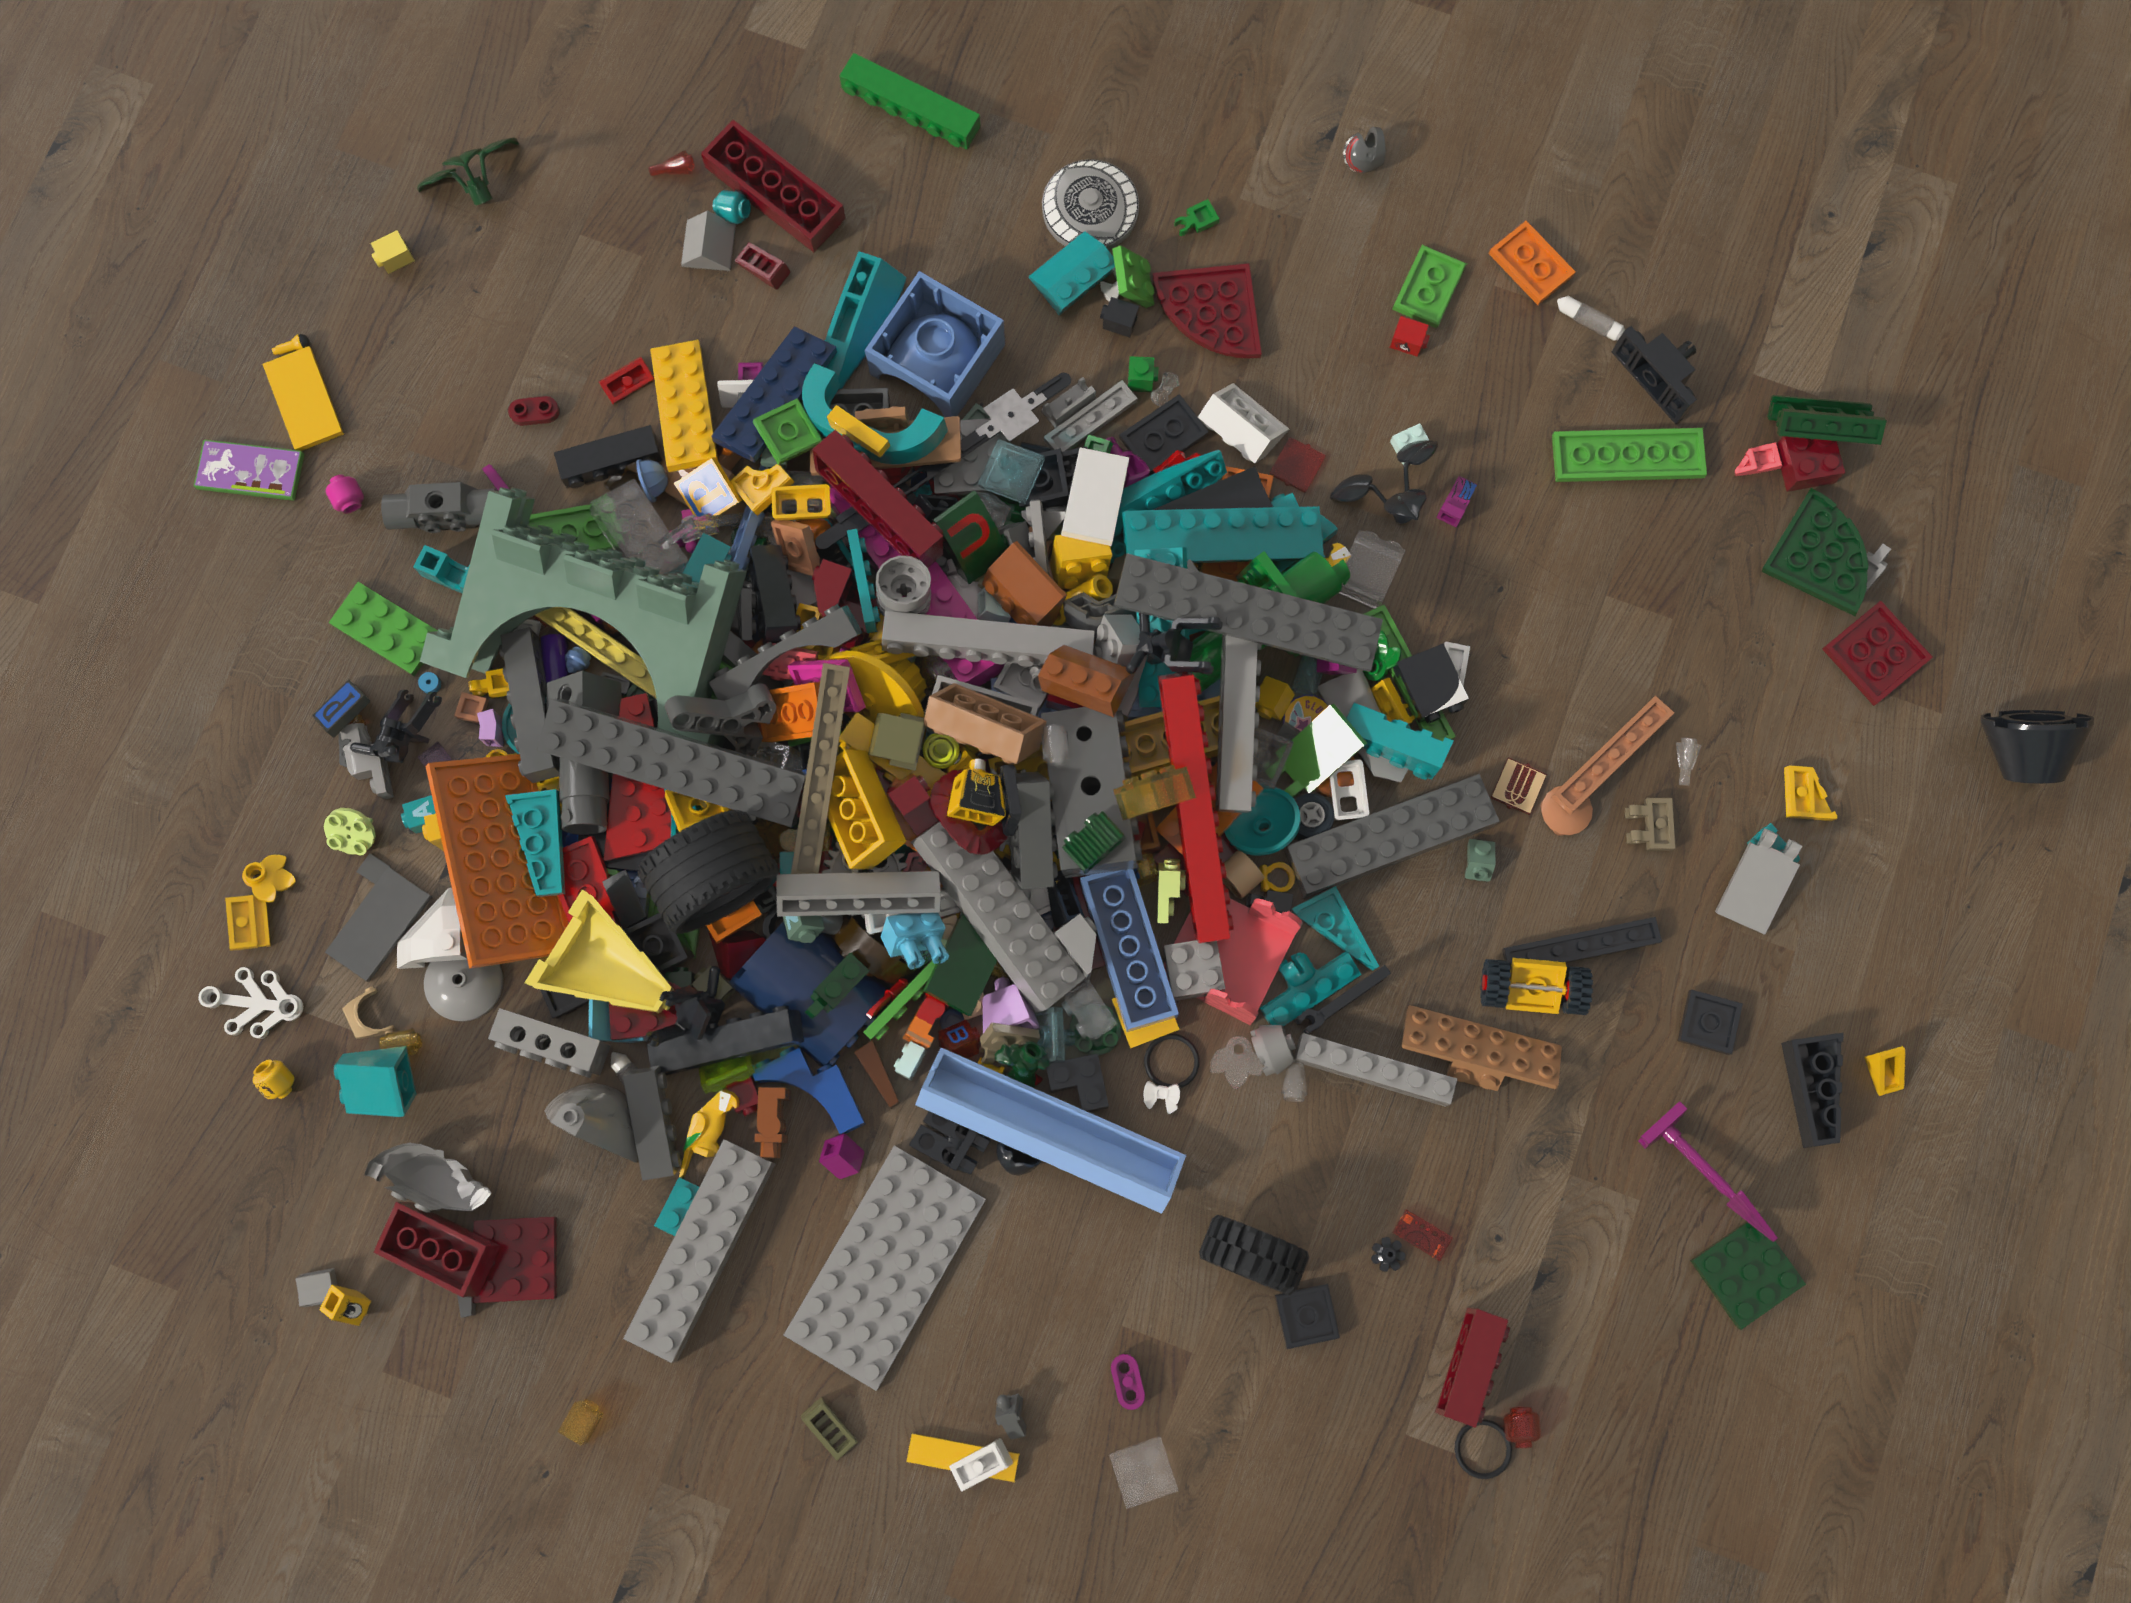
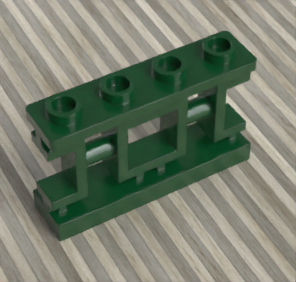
[1767,395,1887,445]

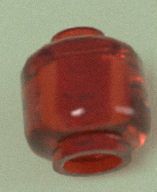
[1503,1407,1541,1448]

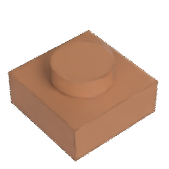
[454,692,489,724]

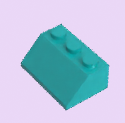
[1028,231,1115,316]
[683,533,732,583]

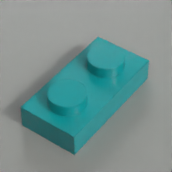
[654,1177,699,1236]

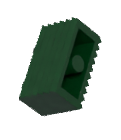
[1062,811,1126,875]

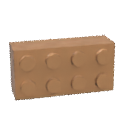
[923,683,1047,764]

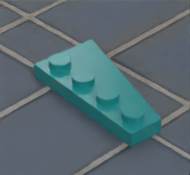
[847,529,880,634]
[505,789,565,897]

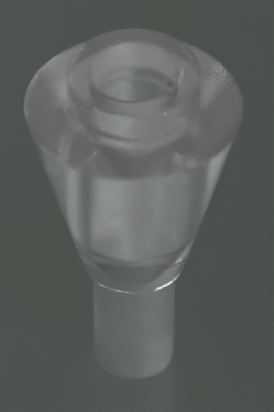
[1676,738,1702,786]

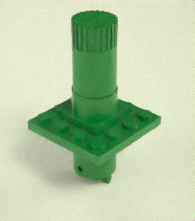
[1190,551,1351,692]

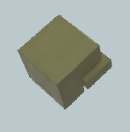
[868,713,926,771]

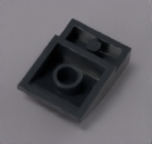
[1012,446,1088,508]

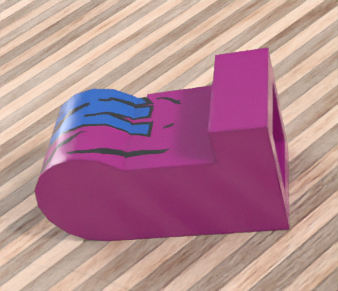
[1436,476,1477,527]

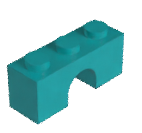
[413,545,470,593]

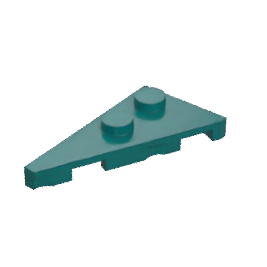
[1291,886,1380,971]

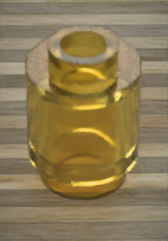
[379,1028,422,1056]

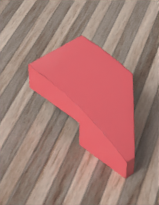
[1734,442,1782,476]

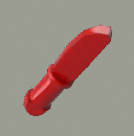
[866,978,909,1018]

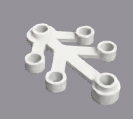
[199,967,304,1039]

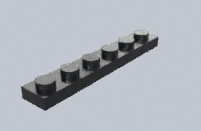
[1502,917,1662,970]

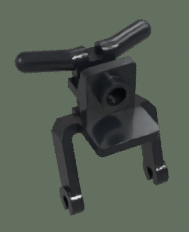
[1126,613,1223,675]
[350,689,442,763]
[644,966,725,1047]

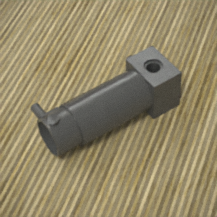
[547,671,622,835]

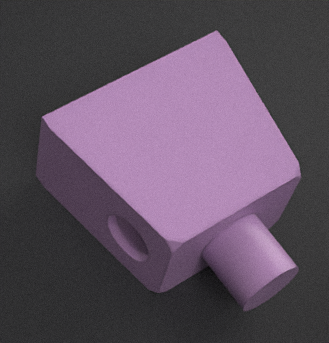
[982,977,1040,1033]

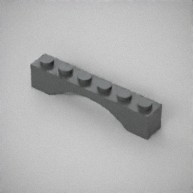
[709,604,863,700]

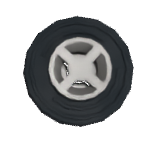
[1295,794,1334,839]

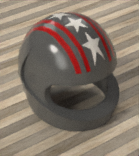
[1343,127,1385,173]

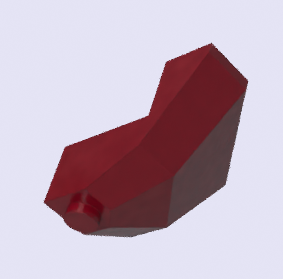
[812,559,879,650]

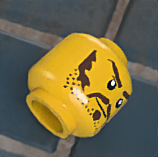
[252,1059,295,1099]

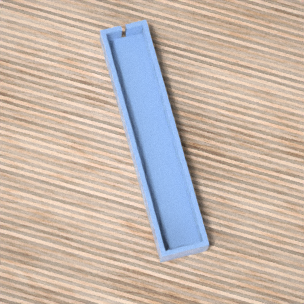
[915,1048,1186,1214]

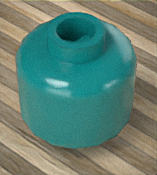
[713,190,751,224]

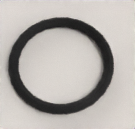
[1144,1034,1200,1088]
[1454,1419,1512,1479]

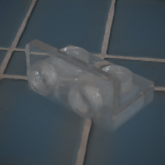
[1061,980,1118,1042]

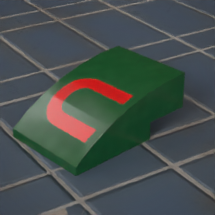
[933,491,1007,584]

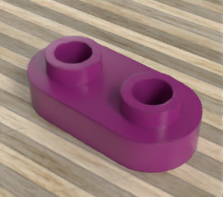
[1111,1354,1145,1410]

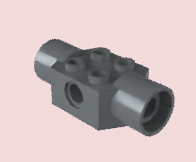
[381,482,498,533]

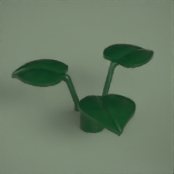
[417,138,519,206]

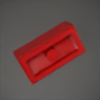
[598,357,654,404]

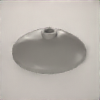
[424,960,504,1022]

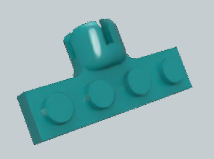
[1259,951,1362,1026]

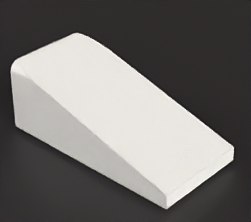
[949,1438,1013,1491]

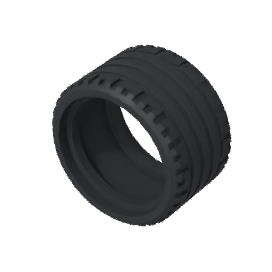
[638,810,780,934]

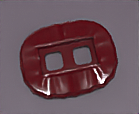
[930,768,1008,855]

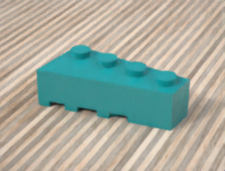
[1346,703,1454,780]

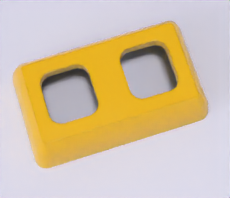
[771,484,831,521]

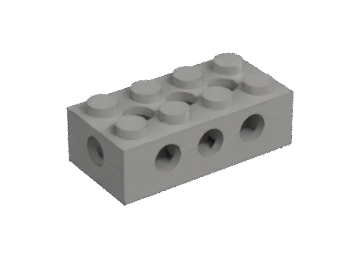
[488,1008,611,1078]

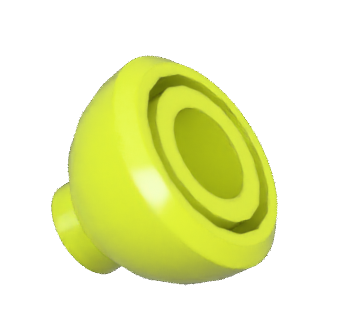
[923,733,960,769]

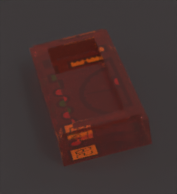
[1392,1209,1453,1261]

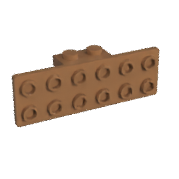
[810,406,961,476]
[1402,1005,1562,1091]

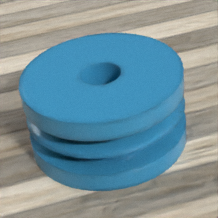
[418,672,441,693]

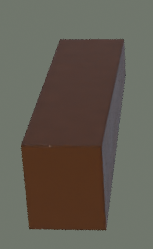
[854,1041,900,1109]

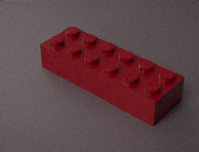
[701,120,846,253]
[812,430,943,568]

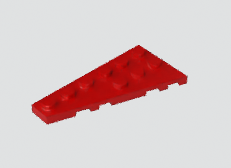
[604,693,671,862]

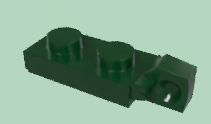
[805,953,869,1019]

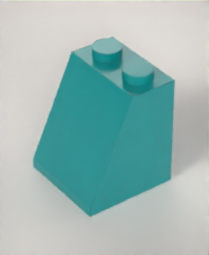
[334,1046,417,1117]

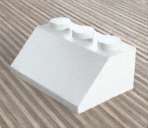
[1198,383,1289,463]

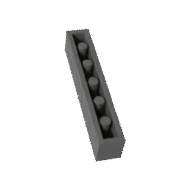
[499,627,559,783]

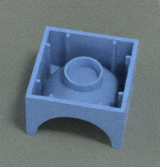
[865,271,1005,417]

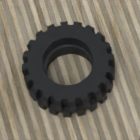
[1199,1214,1309,1296]

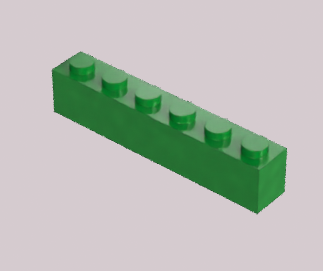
[839,53,981,150]

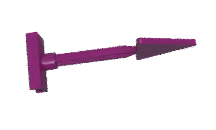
[1638,1101,1778,1242]

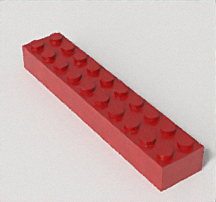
[1158,672,1234,943]

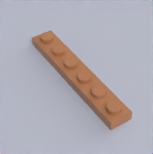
[1551,696,1674,815]

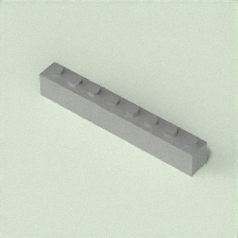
[882,611,1094,667]
[1215,634,1262,813]

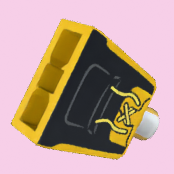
[947,759,1006,826]

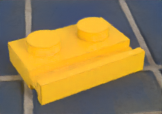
[225,895,271,951]

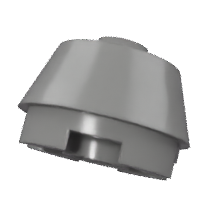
[1250,1025,1296,1076]

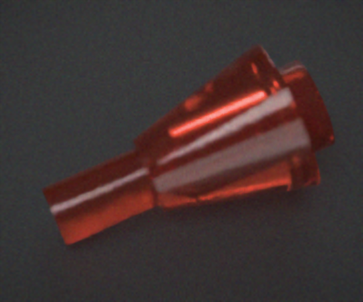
[649,150,695,176]

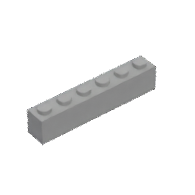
[777,871,941,916]
[1294,1033,1457,1107]

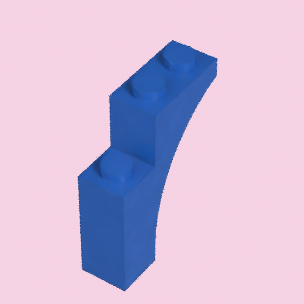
[751,1047,866,1135]

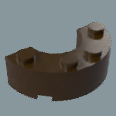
[831,914,929,985]

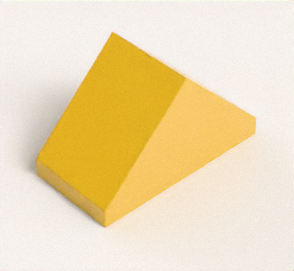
[1864,1046,1905,1096]

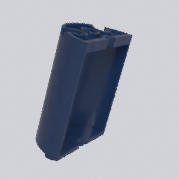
[728,921,891,1067]

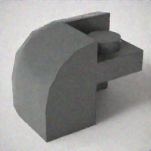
[1063,592,1136,640]

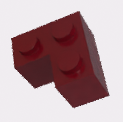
[886,773,939,836]

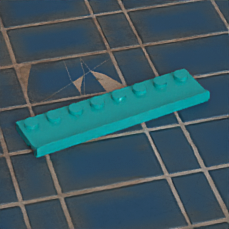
[1122,506,1325,563]

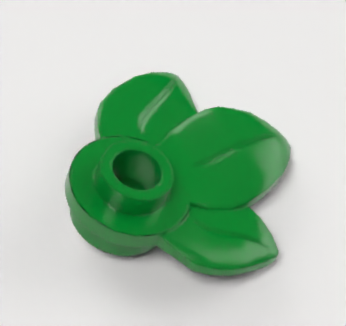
[1363,630,1402,681]

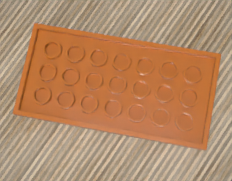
[426,754,568,969]

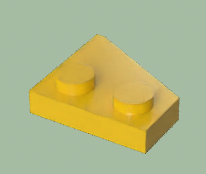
[1784,765,1837,821]

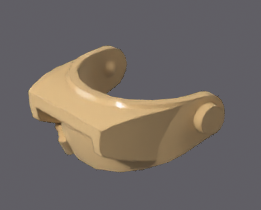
[342,987,395,1039]

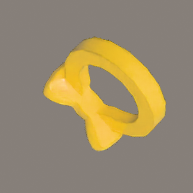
[1259,862,1295,893]

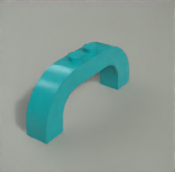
[802,363,948,465]

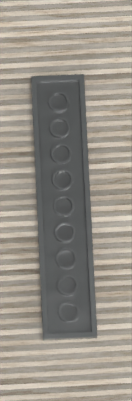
[1114,553,1383,672]

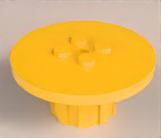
[825,651,927,747]

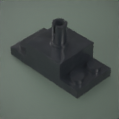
[1611,326,1697,425]

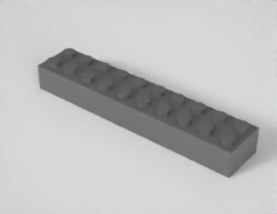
[537,699,806,827]

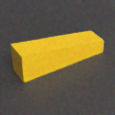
[827,405,890,458]

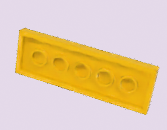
[650,340,718,472]

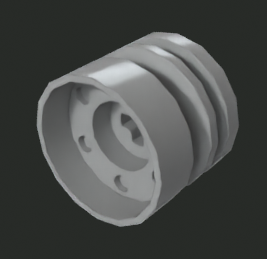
[876,555,931,616]

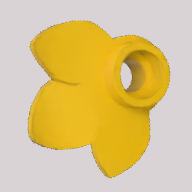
[242,855,296,902]

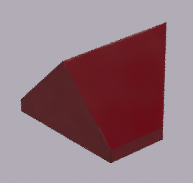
[708,931,766,980]

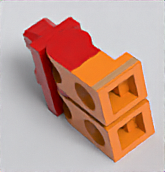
[903,993,949,1050]

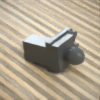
[995,1393,1027,1440]

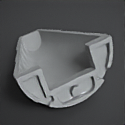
[544,1083,638,1163]

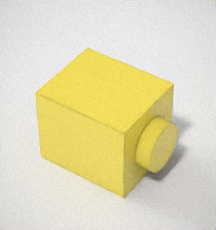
[371,230,415,274]

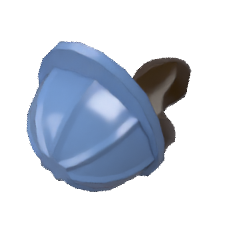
[604,459,668,503]

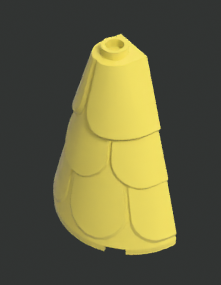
[525,890,674,1013]

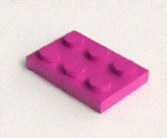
[787,659,866,712]

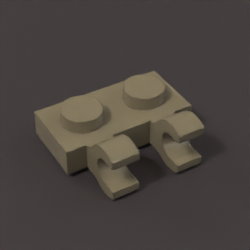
[1625,798,1675,851]
[979,1022,1040,1068]

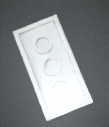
[1061,447,1129,546]

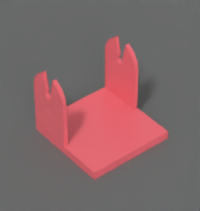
[1163,898,1303,1025]

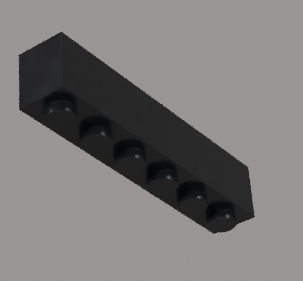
[647,1006,805,1076]

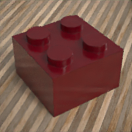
[1776,436,1845,492]

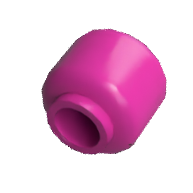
[325,474,364,514]

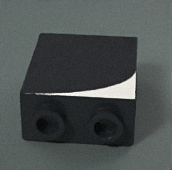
[1393,643,1469,724]

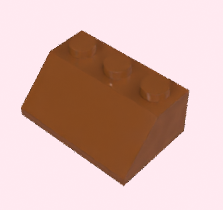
[982,541,1067,627]
[1038,645,1136,717]

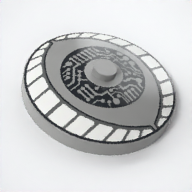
[1042,160,1139,250]

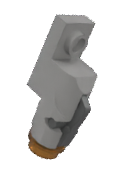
[339,715,394,800]

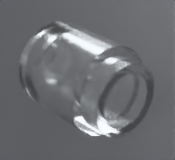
[1041,725,1070,766]

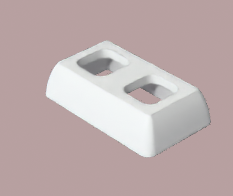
[1330,760,1369,820]

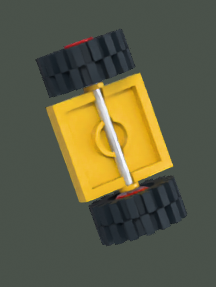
[1480,958,1593,1015]

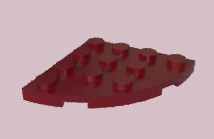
[1152,263,1262,358]

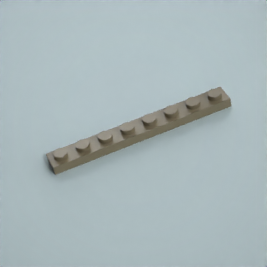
[791,663,850,874]

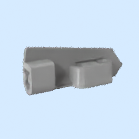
[1317,669,1408,783]

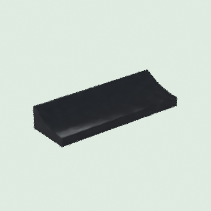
[1120,466,1273,540]

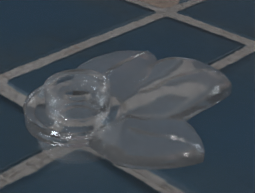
[1210,1036,1263,1089]

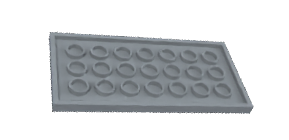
[784,1146,986,1391]

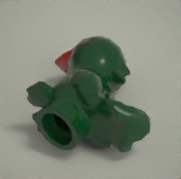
[995,1041,1050,1088]

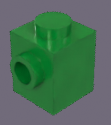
[1128,356,1159,392]

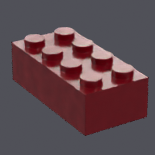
[373,1202,501,1297]
[1435,1308,1510,1428]

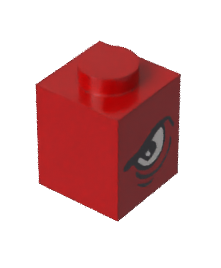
[1389,316,1430,357]

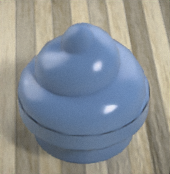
[565,647,591,673]

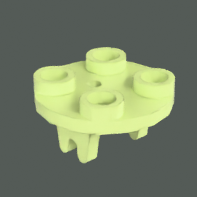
[324,808,376,855]

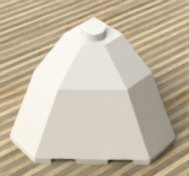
[397,888,467,969]

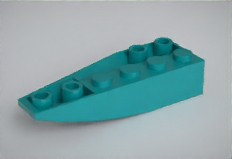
[825,251,907,389]
[1110,450,1227,564]

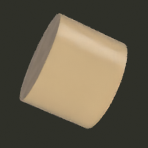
[1222,850,1264,899]

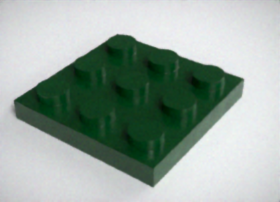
[1690,1221,1806,1330]

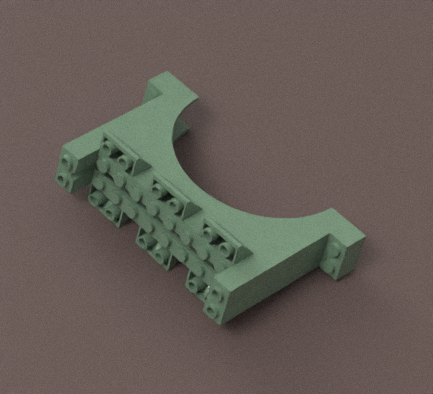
[420,487,747,747]

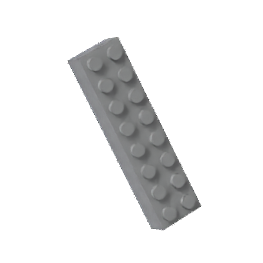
[911,821,1085,1013]
[623,1139,776,1363]

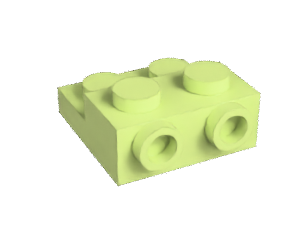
[1157,859,1185,923]

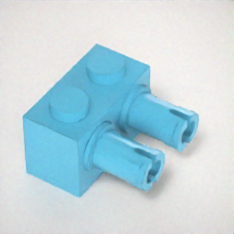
[881,913,949,969]

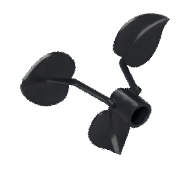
[1330,440,1438,524]

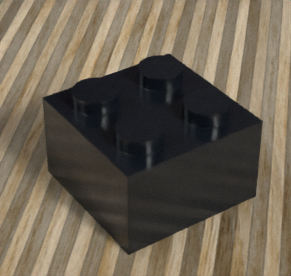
[624,913,695,974]

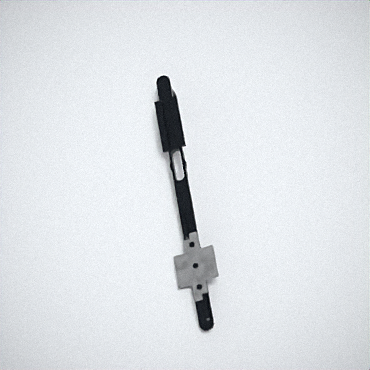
[815,373,1071,552]

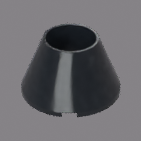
[1980,710,2094,784]

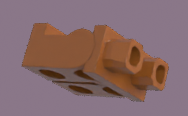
[755,1087,792,1158]

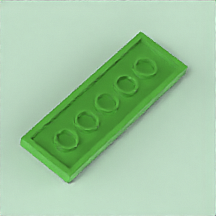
[1552,428,1707,482]

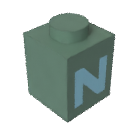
[783,915,825,943]

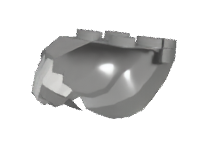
[364,1143,491,1212]

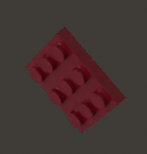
[1822,601,1933,706]
[473,1217,557,1303]

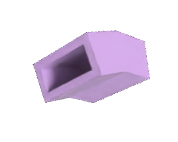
[477,709,504,747]

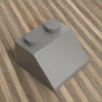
[1054,914,1097,982]

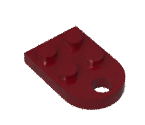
[609,982,680,1040]

